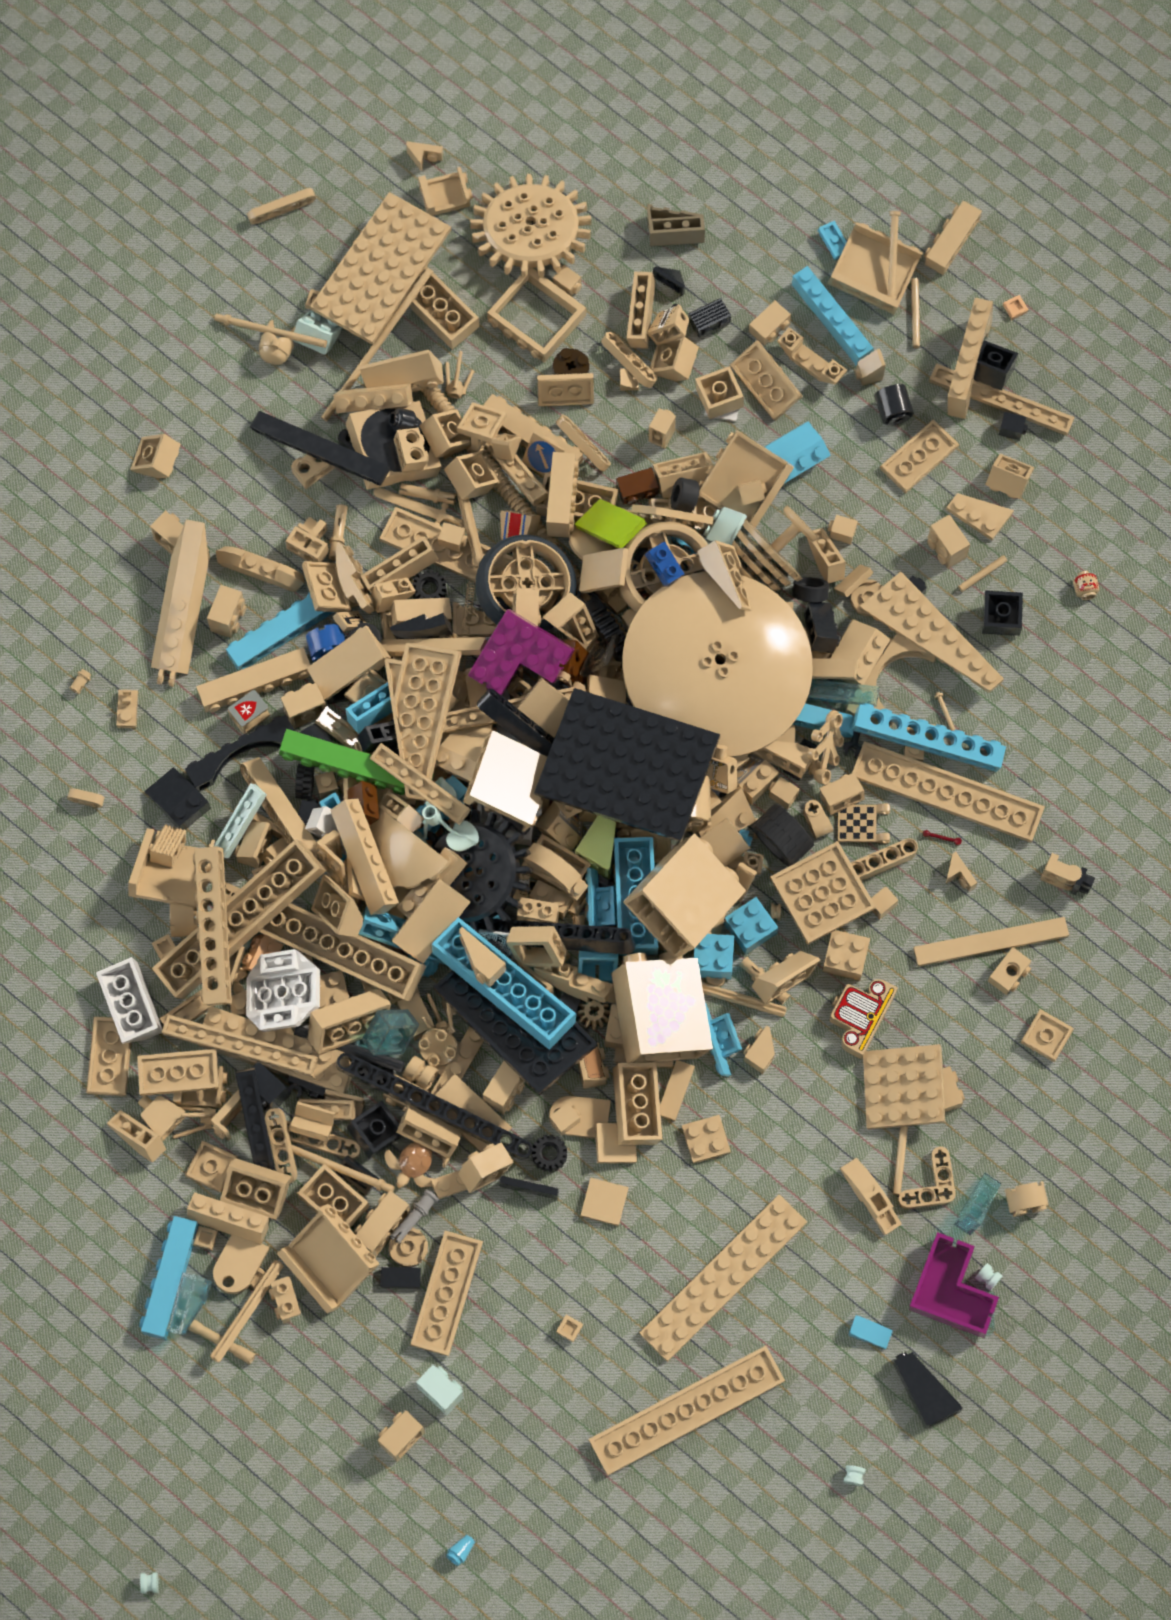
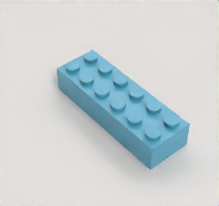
[614,837,658,956]

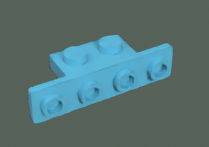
[585,867,617,927]
[705,1003,742,1077]

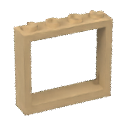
[487,268,586,363]

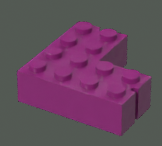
[468,609,575,695]
[909,1232,999,1339]

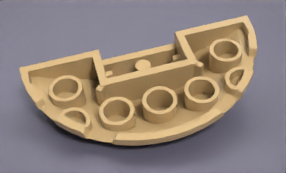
[369,808,451,889]

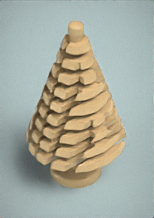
[732,505,818,591]

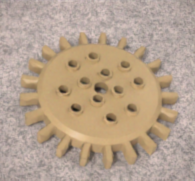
[470,174,591,278]

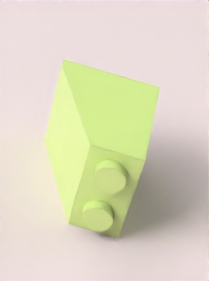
[575,815,616,879]

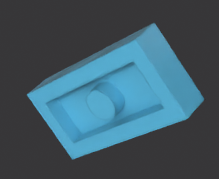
[818,221,847,260]

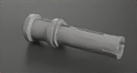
[390,1189,439,1244]

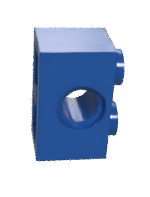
[644,541,684,586]

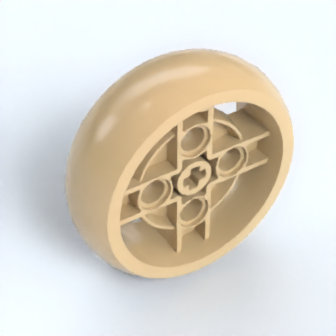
[618,521,708,613]

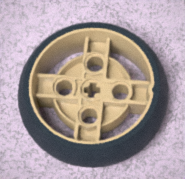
[475,535,577,631]

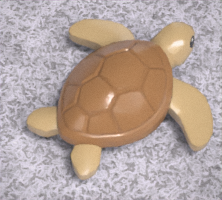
[384,1142,434,1188]

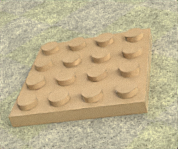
[770,841,876,944]
[863,1044,945,1130]

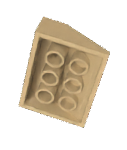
[435,726,529,783]

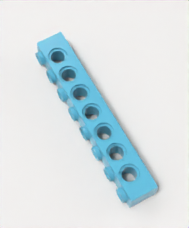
[851,703,1006,772]

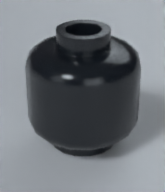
[389,408,418,432]

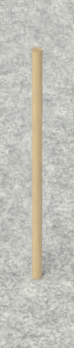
[321,268,433,422]

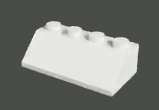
[96,957,162,1044]

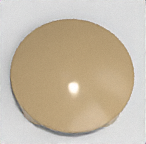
[418,1028,458,1067]

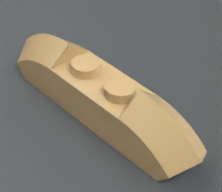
[216,546,304,592]

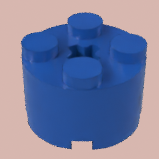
[306,624,346,663]

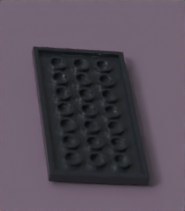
[433,939,597,1096]

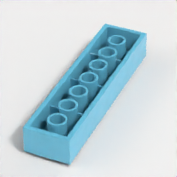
[432,917,576,1050]

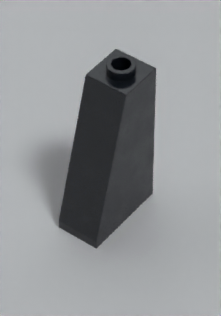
[893,1352,963,1429]

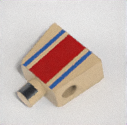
[500,510,541,554]

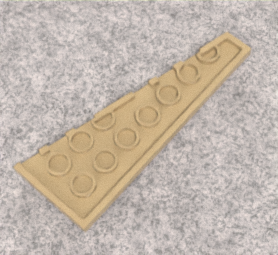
[859,572,1004,693]

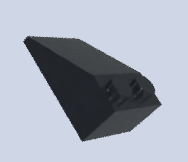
[144,767,211,830]

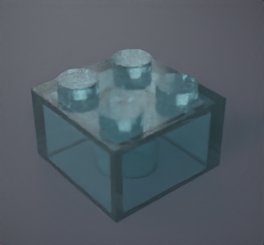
[362,1009,419,1056]

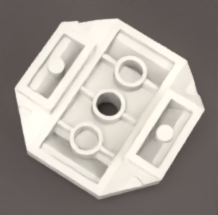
[246,949,320,1032]

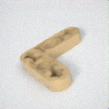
[898,1147,956,1209]

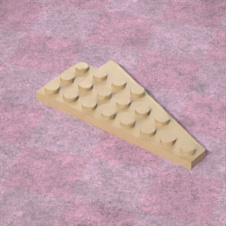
[385,643,462,802]

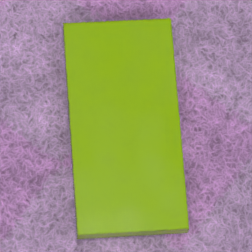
[574,499,647,548]

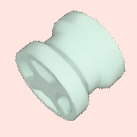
[843,1465,866,1486]
[140,1572,159,1594]

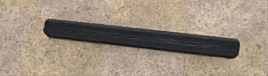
[294,1026,405,1072]

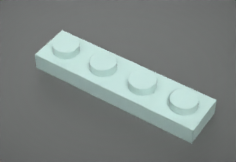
[215,783,267,858]

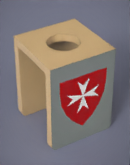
[227,690,270,734]

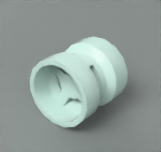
[975,1263,1003,1291]

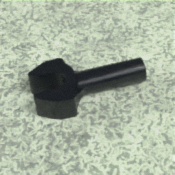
[843,731,862,759]

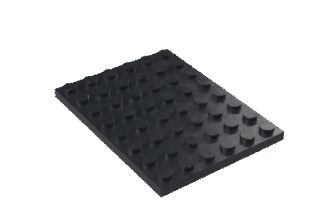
[534,688,721,842]

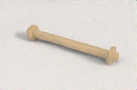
[934,692,955,731]

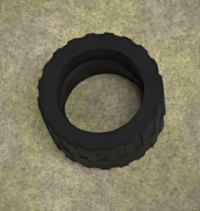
[752,804,814,867]

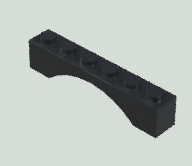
[185,714,296,792]

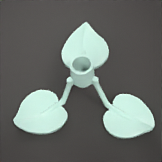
[413,777,479,851]

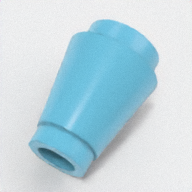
[446,1535,475,1566]

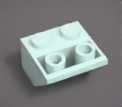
[292,310,343,355]

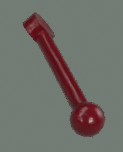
[922,830,962,846]

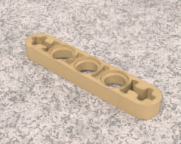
[272,1118,361,1160]

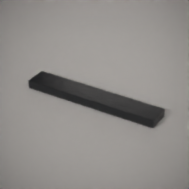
[235,1068,275,1171]

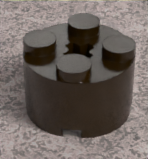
[552,348,590,375]

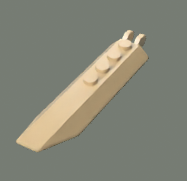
[151,520,209,687]

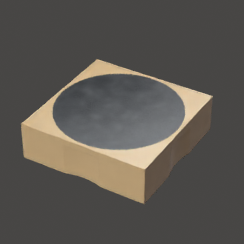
[345,401,442,490]

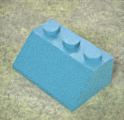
[765,421,831,482]

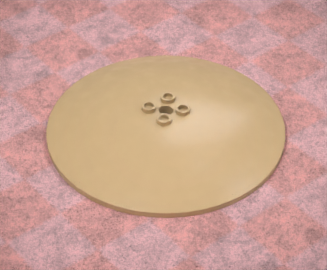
[622,572,813,757]

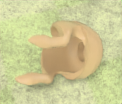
[259,320,295,365]

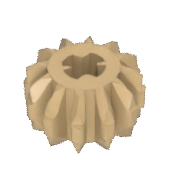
[577,999,610,1030]

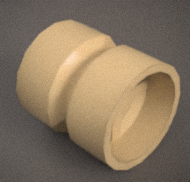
[402,1056,439,1090]

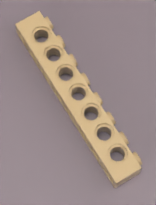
[193,846,232,1006]

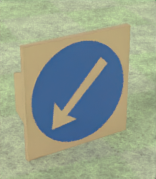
[522,432,565,476]

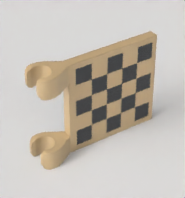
[838,803,890,844]

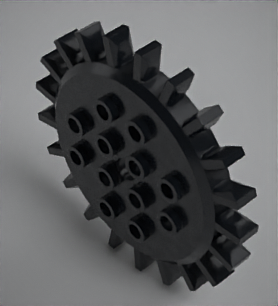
[427,809,533,934]

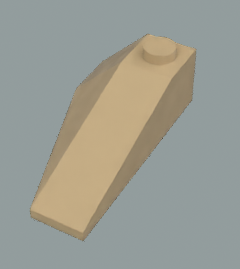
[697,540,752,612]

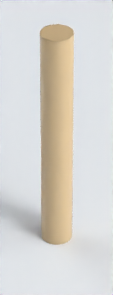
[958,555,1007,592]

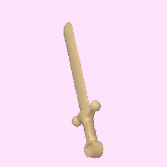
[373,487,466,531]

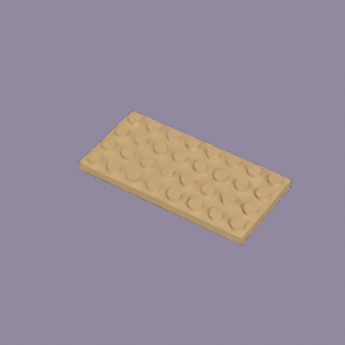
[310,192,452,345]

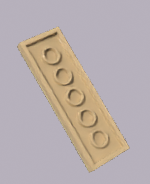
[410,1231,483,1357]

